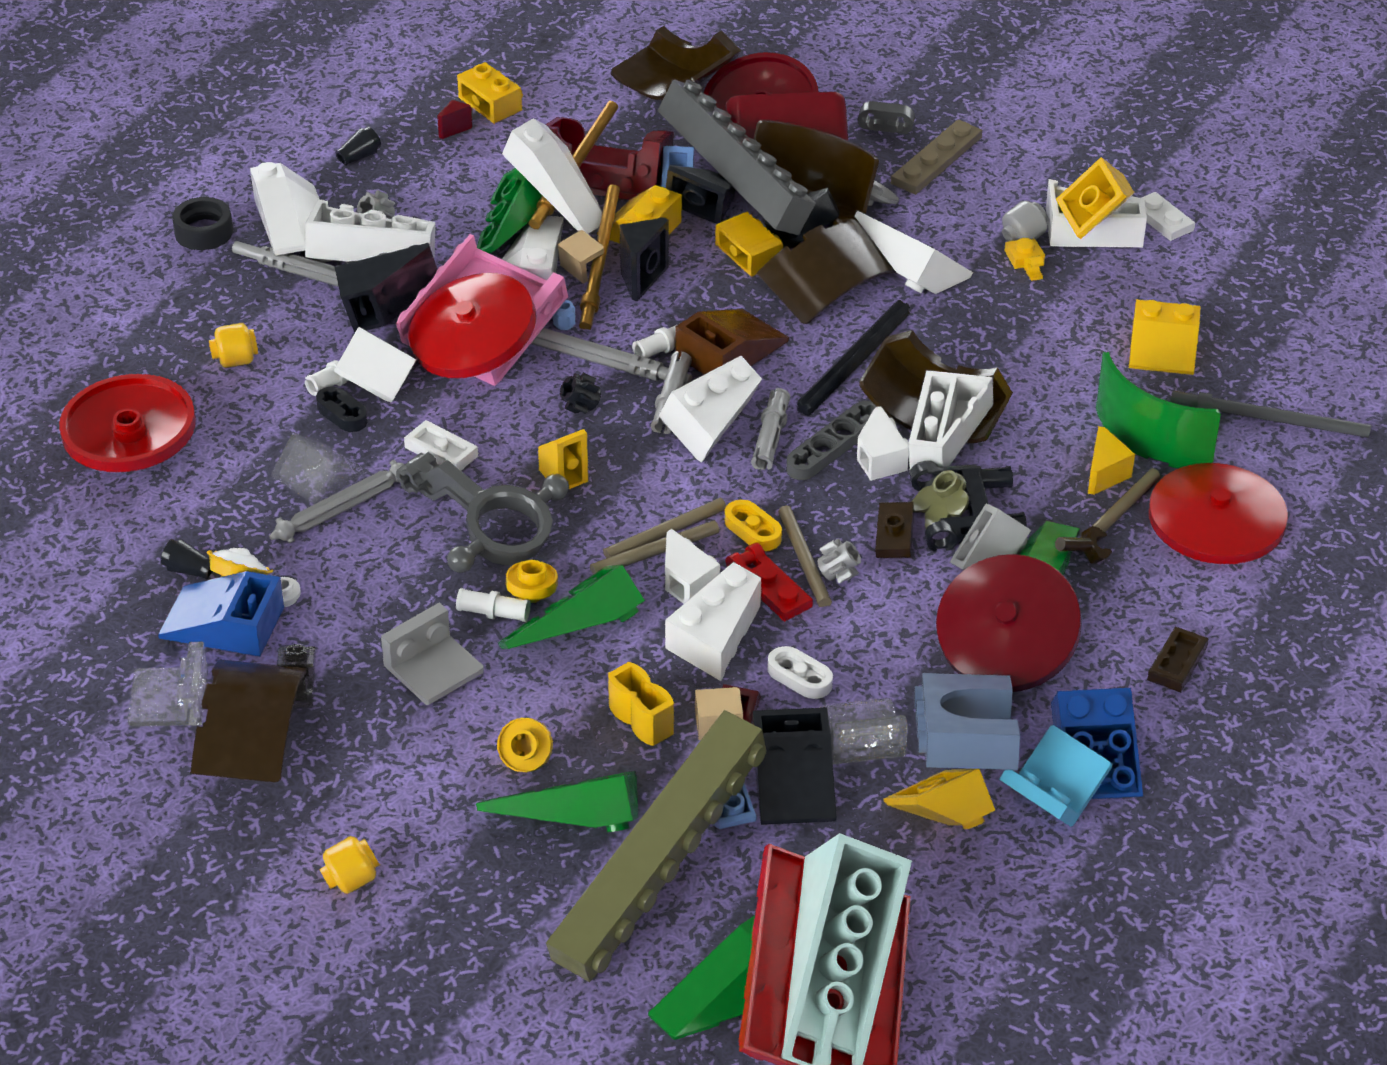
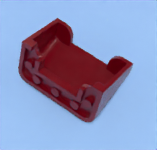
[725,92,849,141]
[545,117,674,200]

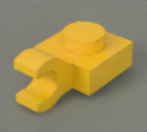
[1004,238,1045,281]

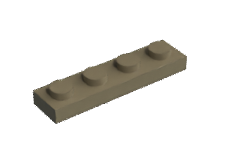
[891,119,983,195]

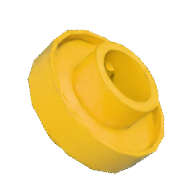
[506,560,558,603]
[497,717,553,772]

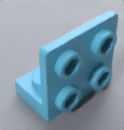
[999,725,1112,827]

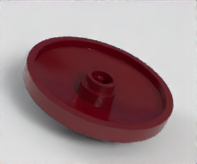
[703,52,819,111]
[936,554,1082,692]

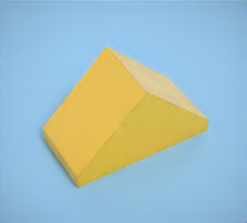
[1088,426,1135,495]

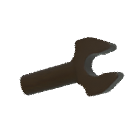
[1055,526,1112,564]

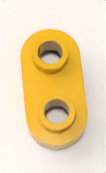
[725,500,782,551]

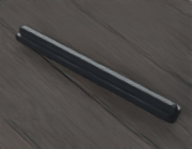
[797,300,910,416]

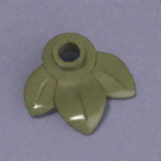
[911,470,969,529]

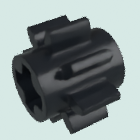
[560,372,601,414]

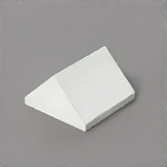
[334,327,417,402]

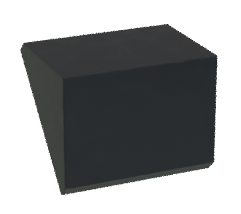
[620,218,669,301]

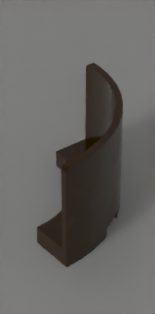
[610,26,741,100]
[754,120,879,227]
[757,218,898,324]
[859,330,1013,444]
[190,659,307,782]

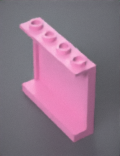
[396,234,568,386]

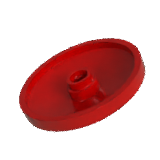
[408,273,536,378]
[59,374,196,472]
[1149,463,1288,564]

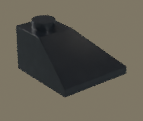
[666,165,736,224]

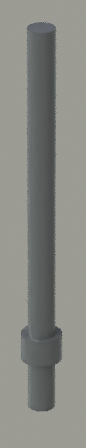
[1170,391,1371,438]

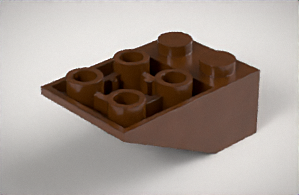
[676,309,789,375]

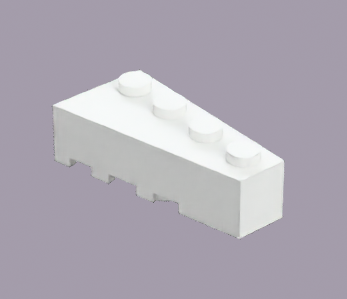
[305,199,435,263]

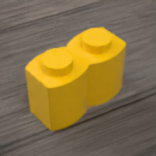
[608,662,674,746]

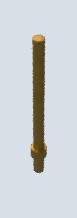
[529,101,618,229]
[579,185,620,330]

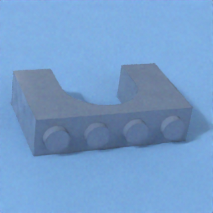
[914,673,1020,770]

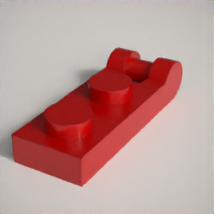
[726,542,813,622]

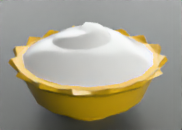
[207,548,273,577]

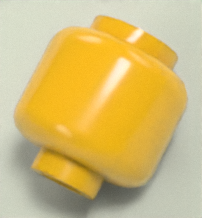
[209,323,258,368]
[319,836,380,894]

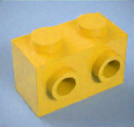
[457,62,523,124]

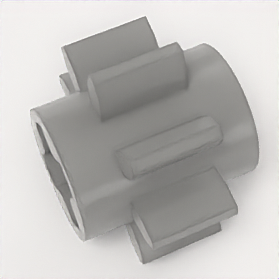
[357,190,395,219]
[817,538,861,583]

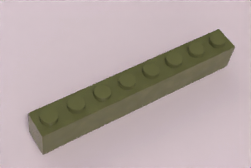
[546,710,766,982]

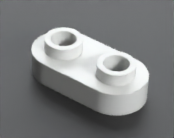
[768,646,833,699]

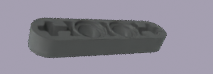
[786,401,877,480]

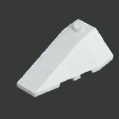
[502,118,603,235]
[250,162,319,256]
[855,211,973,294]
[502,216,564,280]

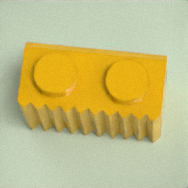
[715,211,783,277]

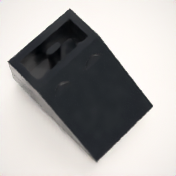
[335,242,438,332]
[752,707,837,825]

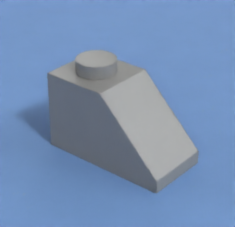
[950,503,1031,570]

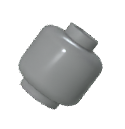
[1002,201,1048,242]

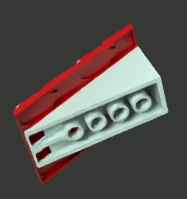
[738,833,912,1065]

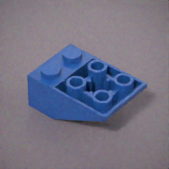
[158,571,284,657]
[1051,688,1143,799]

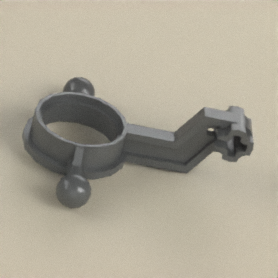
[396,452,569,573]

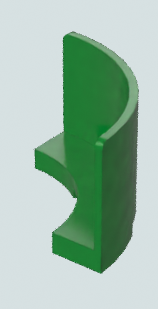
[1096,352,1221,469]

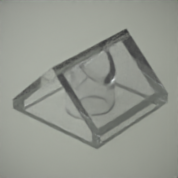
[271,432,367,504]

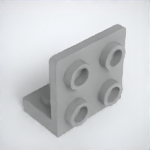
[381,602,484,705]

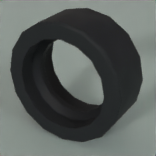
[172,197,233,251]

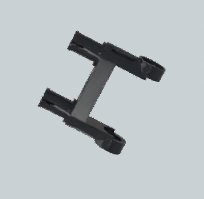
[909,461,1027,552]

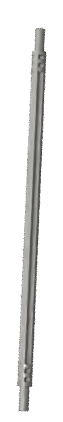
[232,241,692,385]

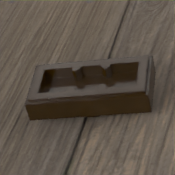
[875,502,914,558]
[1147,626,1209,693]

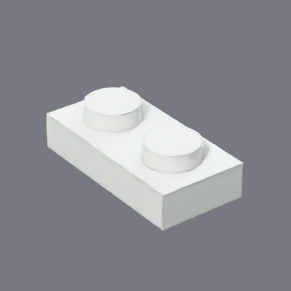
[1142,192,1195,241]
[404,420,478,471]

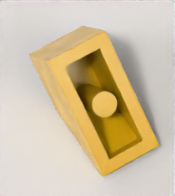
[538,429,588,489]

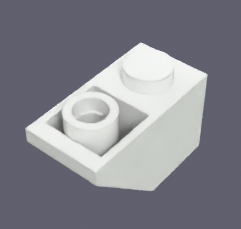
[857,406,909,481]
[665,529,720,604]

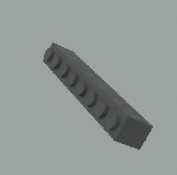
[657,80,816,235]

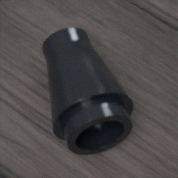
[335,126,381,166]
[161,539,213,579]

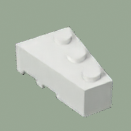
[1046,179,1147,248]
[659,356,762,462]
[908,370,993,469]
[665,562,761,681]

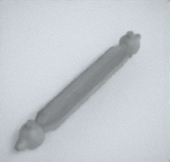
[269,459,404,543]

